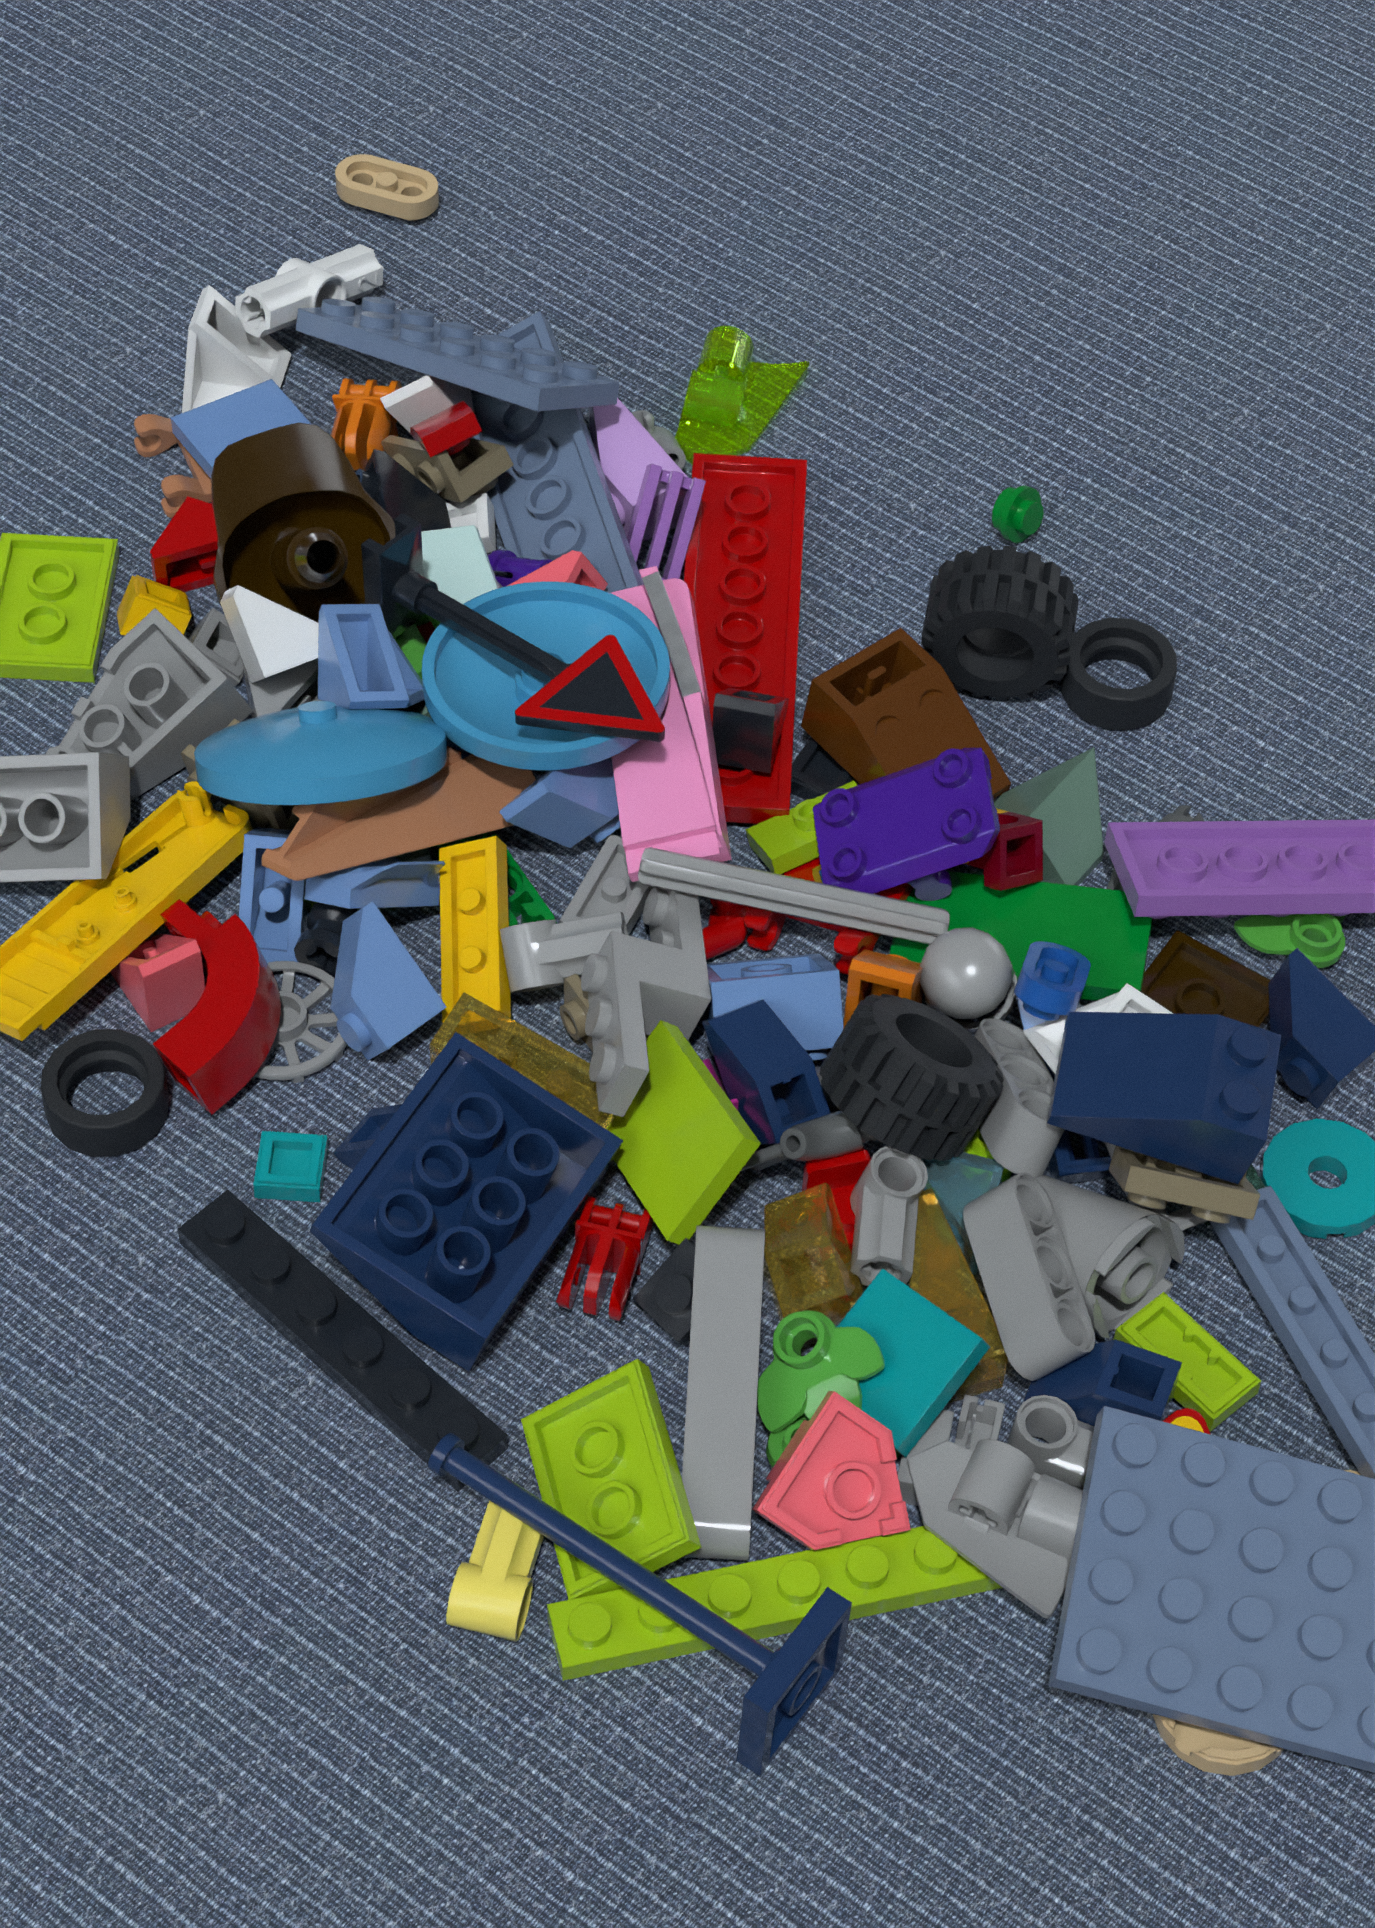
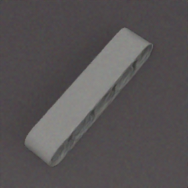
[682,1225,765,1561]

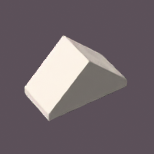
[380,375,474,433]
[220,585,319,683]

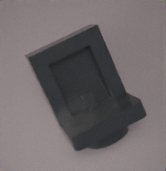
[633,1238,695,1347]

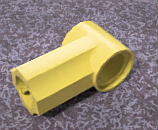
[446,1500,544,1641]

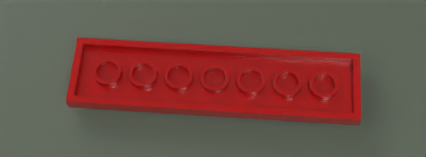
[681,453,807,824]

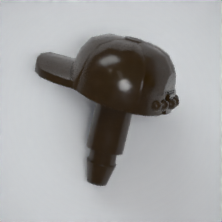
[211,422,395,623]

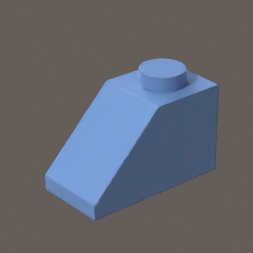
[499,758,620,848]
[239,827,313,963]
[331,901,446,1061]

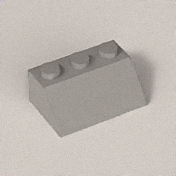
[0,752,131,883]

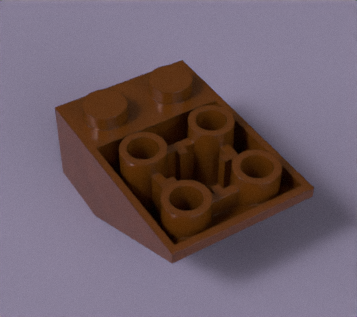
[801,628,1011,799]

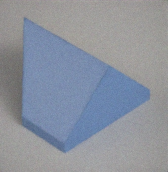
[318,604,424,709]

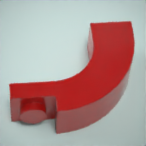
[153,899,281,1115]

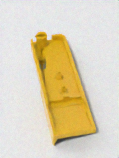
[0,781,253,1041]

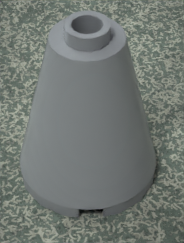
[1035,1175,1185,1338]

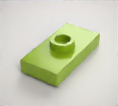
[745,781,858,874]
[1113,1292,1261,1432]

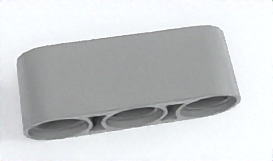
[974,1018,1065,1177]
[963,1172,1095,1381]

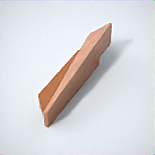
[262,746,536,881]

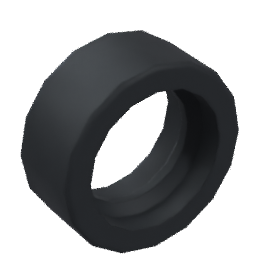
[1061,617,1177,731]
[40,1029,169,1157]

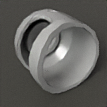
[920,927,1017,1033]

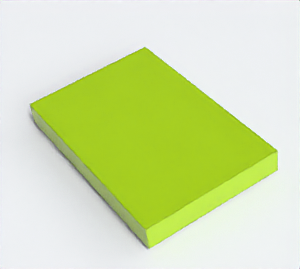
[0,533,120,683]
[590,1020,761,1245]
[521,1359,702,1600]

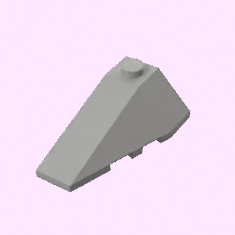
[46,608,253,801]

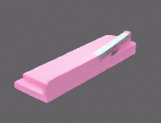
[611,566,732,882]

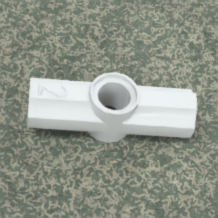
[235,244,383,338]

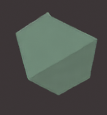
[994,747,1104,886]

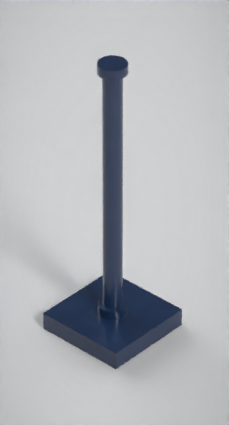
[428,1433,852,1776]

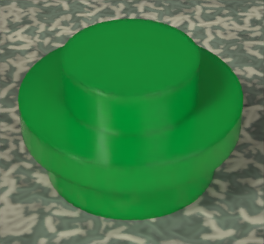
[992,485,1044,543]

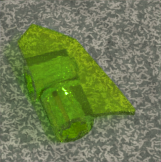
[675,325,809,465]

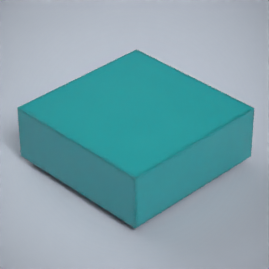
[253,1131,328,1203]

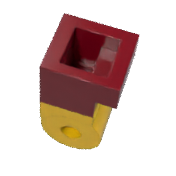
[964,808,1043,891]

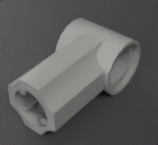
[499,912,629,993]
[850,1146,928,1286]
[1007,1395,1094,1489]

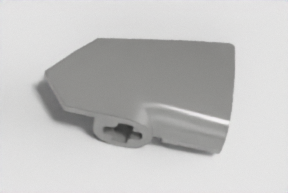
[907,1439,1083,1618]

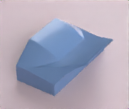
[304,856,445,909]

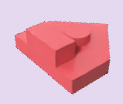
[752,1391,911,1550]

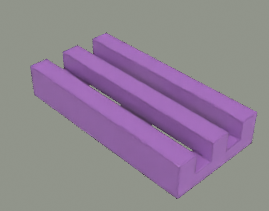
[627,463,706,584]

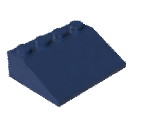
[310,1032,623,1372]

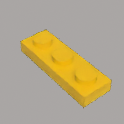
[439,836,511,1031]

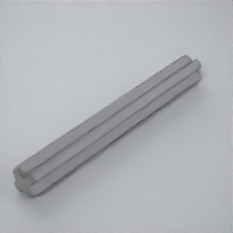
[638,847,950,945]

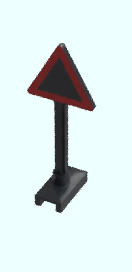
[361,513,665,742]

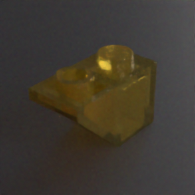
[764,1183,863,1322]

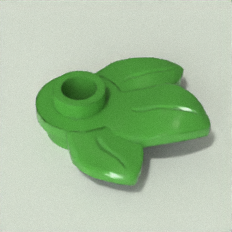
[1234,914,1346,968]
[757,1310,885,1433]

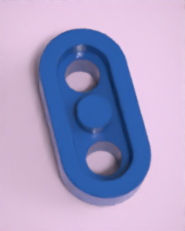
[1014,941,1091,1021]

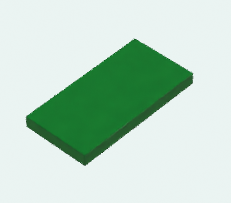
[890,871,1153,1001]

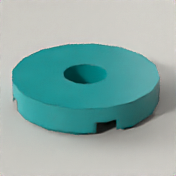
[1260,1118,1375,1239]

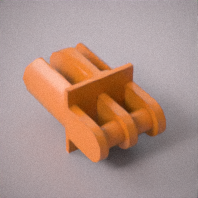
[331,378,402,471]

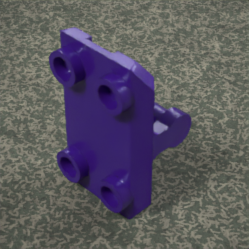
[813,747,1000,901]

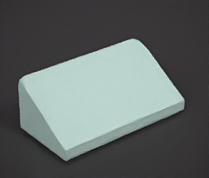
[421,525,499,623]

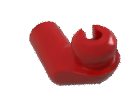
[702,899,750,961]

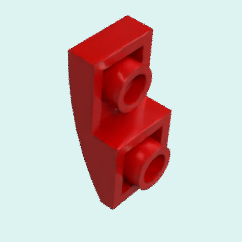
[410,401,482,458]

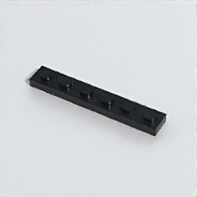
[178,1190,508,1492]

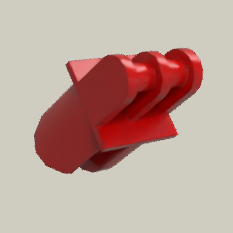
[556,1196,653,1321]

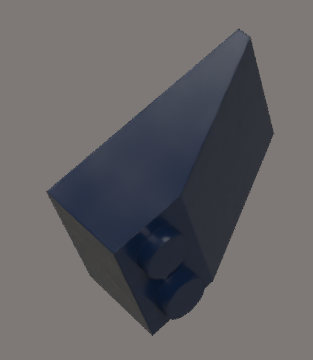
[1047,1012,1281,1184]

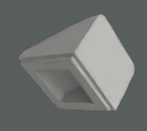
[188,608,245,686]

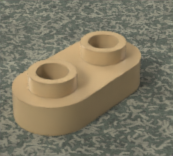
[335,154,439,221]

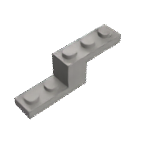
[581,888,711,1117]

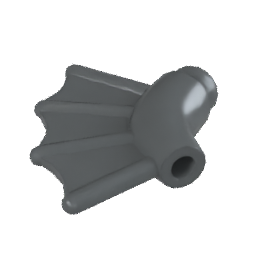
[741,1110,877,1171]

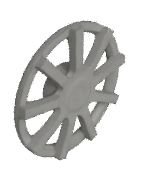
[250,961,347,1084]

